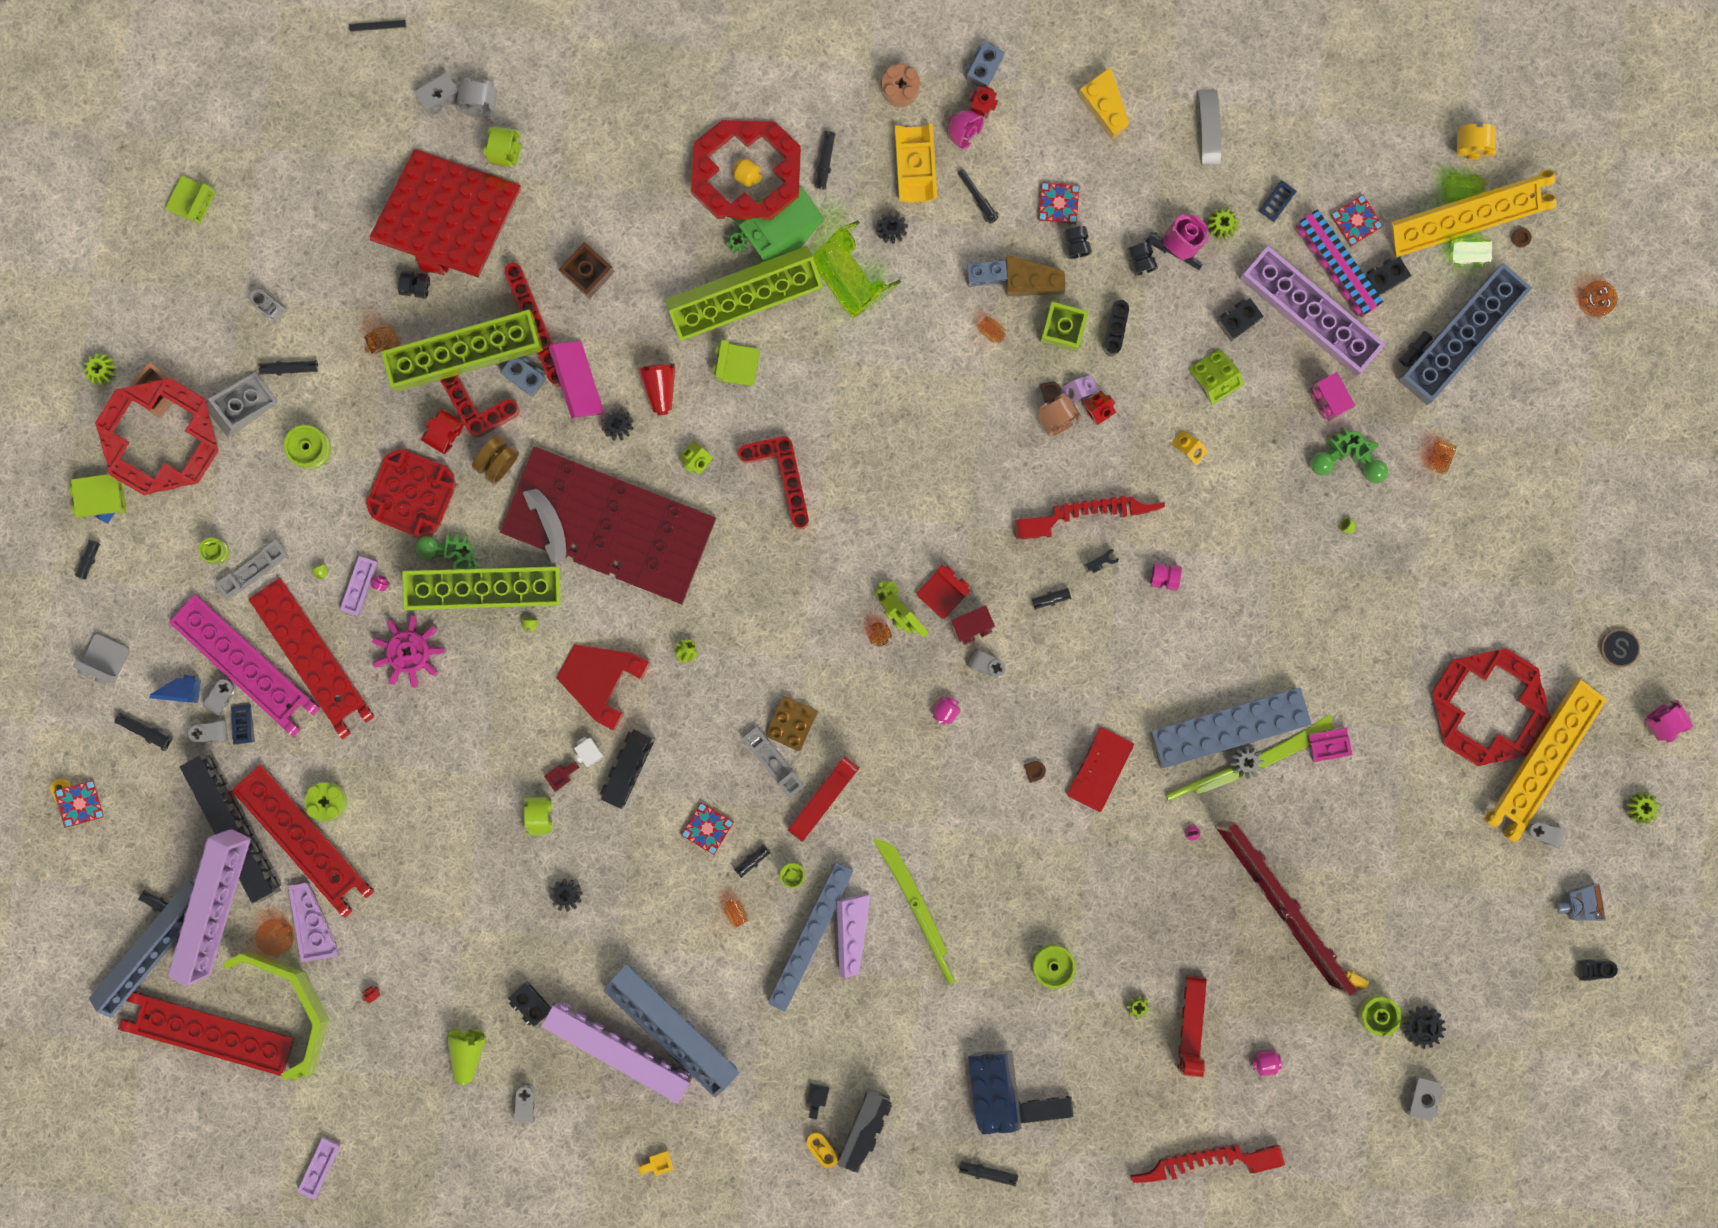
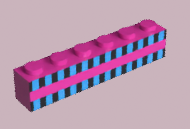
[1296,209,1383,318]

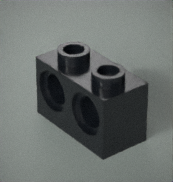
[1366,256,1412,296]
[1217,298,1264,341]
[508,981,552,1027]

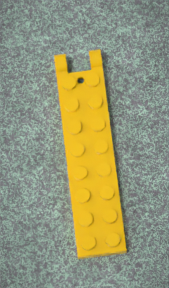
[1390,169,1556,257]
[1484,678,1607,842]

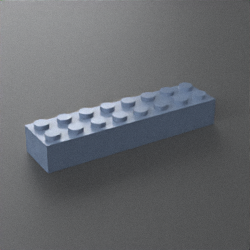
[1398,263,1532,405]
[1150,687,1312,768]
[602,964,739,1098]

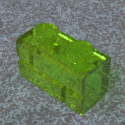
[1442,173,1485,202]
[1449,238,1492,267]

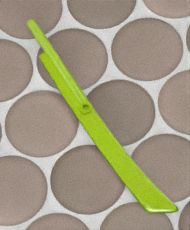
[1166,715,1333,801]
[873,839,955,985]

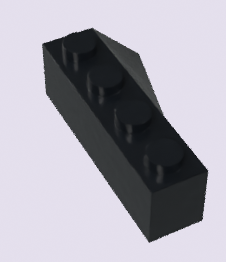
[600,729,656,809]

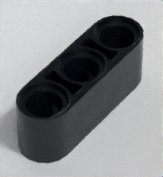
[1103,300,1129,357]
[1019,1096,1074,1123]

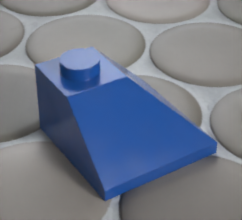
[149,675,201,703]

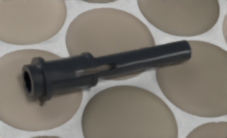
[957,169,999,224]
[1146,232,1203,270]

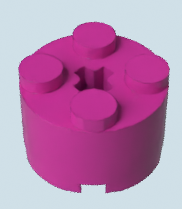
[1163,214,1209,261]
[1644,700,1693,743]

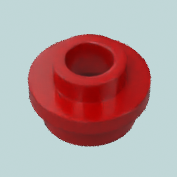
[362,986,381,1003]

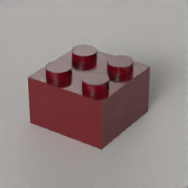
[949,605,995,645]

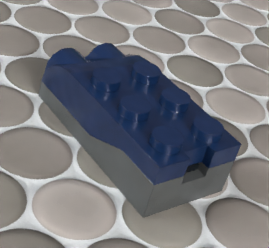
[968,1051,1022,1134]

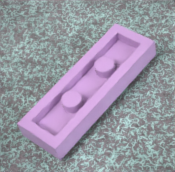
[340,556,378,616]
[297,1137,341,1200]

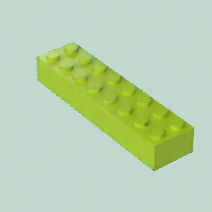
[664,246,823,341]
[381,309,543,392]
[402,567,561,610]

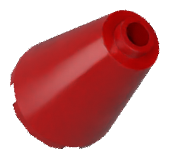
[638,363,676,416]

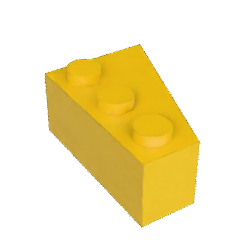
[1078,67,1129,140]

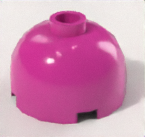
[948,110,984,150]

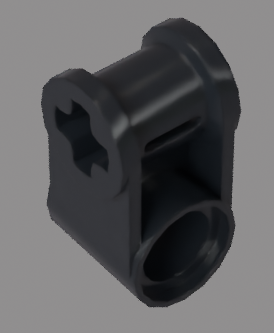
[1577,959,1618,981]

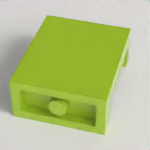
[69,474,127,519]

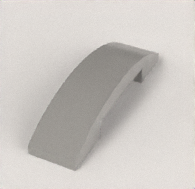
[1198,90,1221,166]
[523,489,566,563]
[215,539,288,600]
[742,727,805,798]

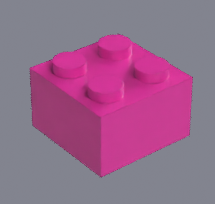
[1310,372,1356,422]

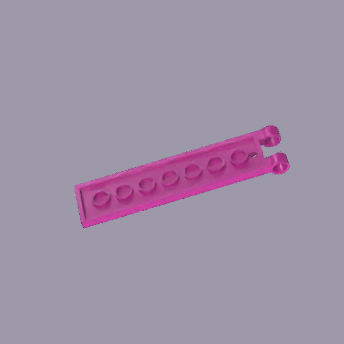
[168,594,320,737]

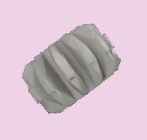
[1230,746,1264,779]

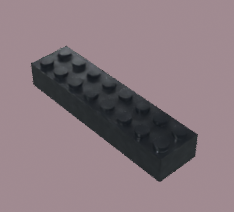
[179,755,282,904]

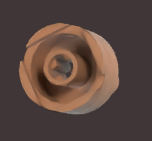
[882,64,920,107]
[1037,393,1081,437]

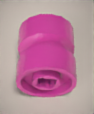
[1150,562,1182,591]

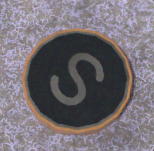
[1600,629,1640,668]

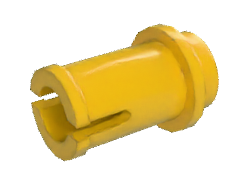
[1345,970,1369,991]

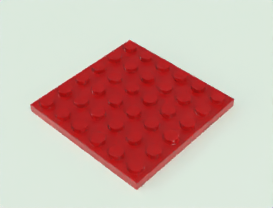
[369,149,521,278]

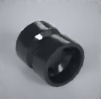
[1062,226,1092,259]
[1127,242,1158,276]
[398,271,430,299]

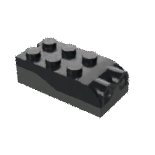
[837,1087,892,1173]

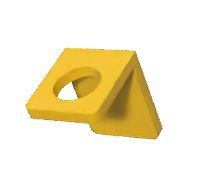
[1171,430,1207,465]

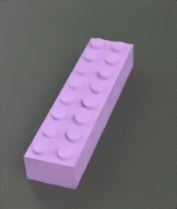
[1240,246,1385,377]
[168,829,250,987]
[541,1002,692,1103]

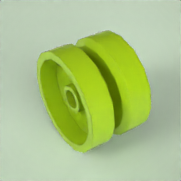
[283,425,332,470]
[1032,944,1076,989]

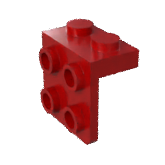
[917,565,970,619]

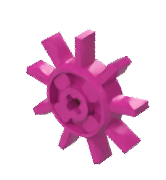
[372,615,446,688]

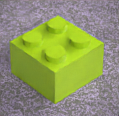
[1040,302,1089,352]

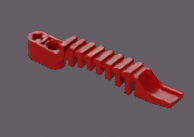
[1014,495,1165,540]
[1130,1143,1285,1183]

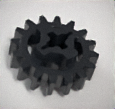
[1402,1006,1446,1049]

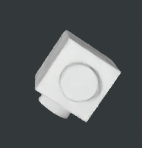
[574,737,605,768]

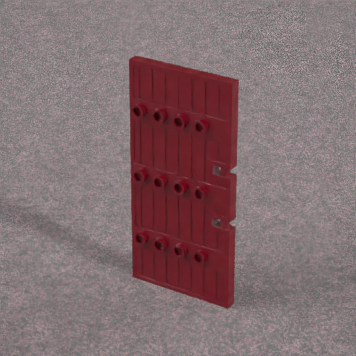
[500,446,717,605]
[1214,820,1358,997]

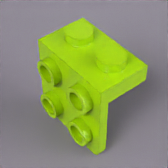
[713,340,760,386]

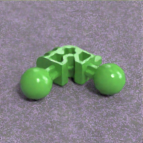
[1310,427,1388,484]
[415,532,481,570]

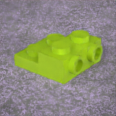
[881,594,929,638]

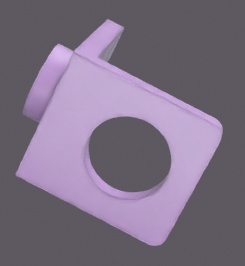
[1061,375,1098,403]

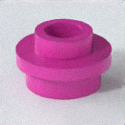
[371,575,390,591]

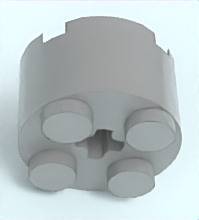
[456,79,497,118]

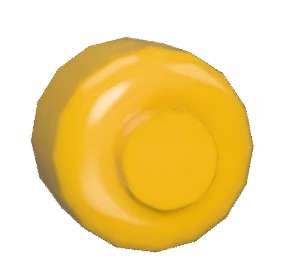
[733,159,762,187]

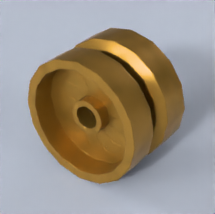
[472,435,519,484]

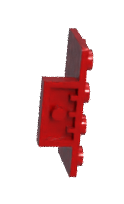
[1067,727,1134,812]

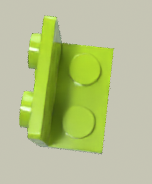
[165,176,216,225]
[1189,349,1244,405]

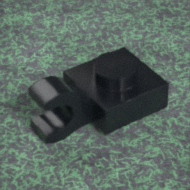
[1084,549,1119,574]
[806,1083,830,1120]

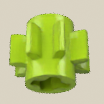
[875,579,899,602]
[673,639,699,663]
[1126,995,1151,1020]

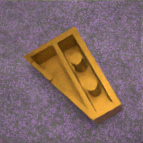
[1005,255,1066,297]

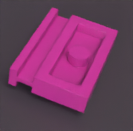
[1308,728,1353,762]

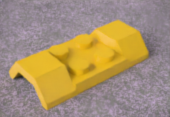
[895,123,937,203]

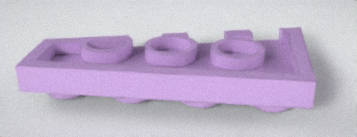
[288,882,340,963]
[837,894,870,978]

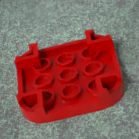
[366,449,456,537]

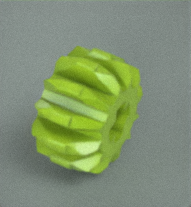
[1207,207,1240,240]
[82,353,117,386]
[1626,792,1661,824]

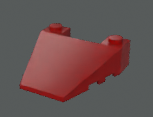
[556,644,651,731]

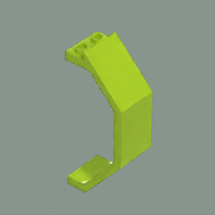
[223,951,329,1081]

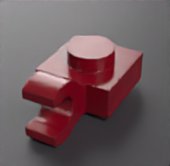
[544,762,580,792]

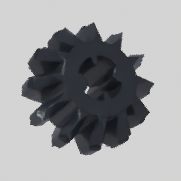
[876,211,908,244]
[601,409,634,441]
[549,878,583,912]

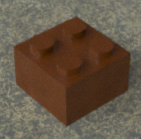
[559,242,615,299]

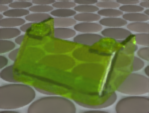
[813,220,901,317]

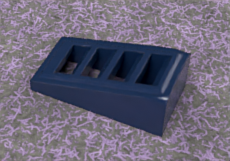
[1259,180,1297,222]
[231,704,255,745]

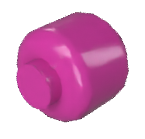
[932,696,961,725]
[1252,1050,1282,1076]

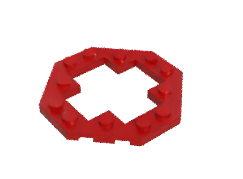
[691,120,801,220]
[95,377,219,495]
[1431,648,1551,766]

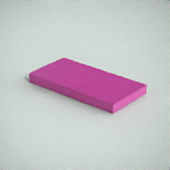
[548,341,604,419]

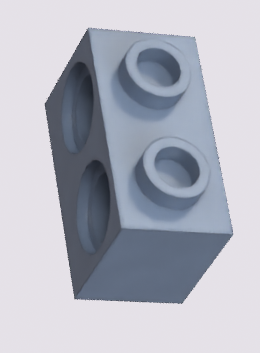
[965,42,1005,88]
[967,260,1007,287]
[500,357,547,397]

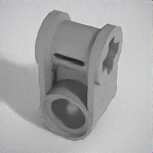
[249,289,287,324]
[968,649,1006,678]
[203,679,237,716]
[188,721,228,743]
[1525,822,1565,848]
[514,1083,535,1122]

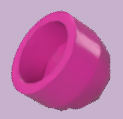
[1184,825,1200,841]

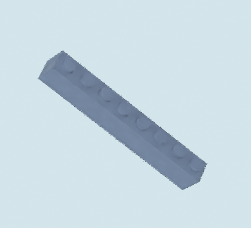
[768,862,854,1012]
[88,880,195,1018]

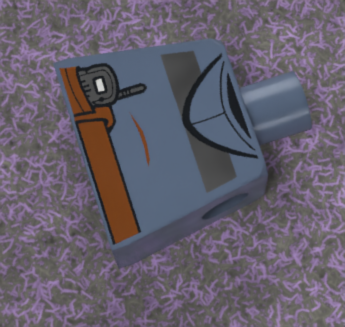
[1556,883,1606,921]

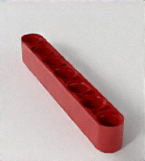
[504,262,561,387]

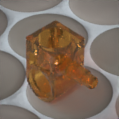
[364,326,401,353]
[1426,439,1457,475]

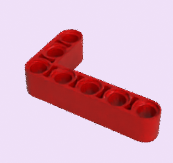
[440,375,520,437]
[738,436,809,529]
[787,756,860,842]
[1177,975,1207,1077]

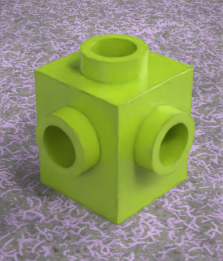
[678,441,713,475]

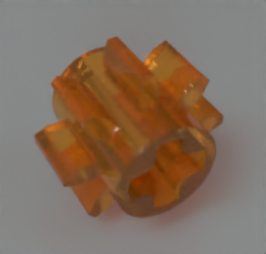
[867,622,892,646]

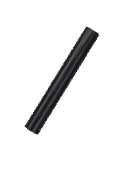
[349,20,407,32]

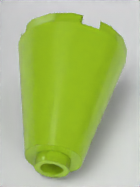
[447,1029,487,1085]

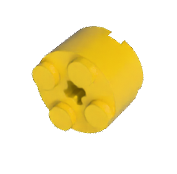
[1457,124,1496,160]

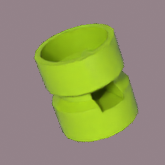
[198,538,230,564]
[780,862,806,888]

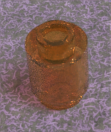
[977,316,1006,344]
[722,898,748,928]

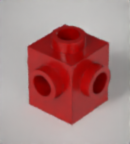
[970,86,999,119]
[1082,391,1116,425]

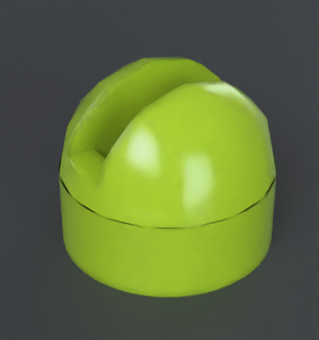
[1339,517,1357,534]
[311,564,328,579]
[522,618,538,632]

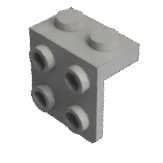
[72,634,130,685]

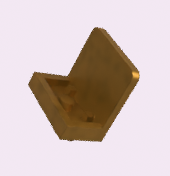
[766,696,819,751]

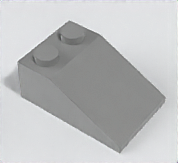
[207,372,278,438]

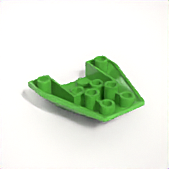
[730,187,824,262]

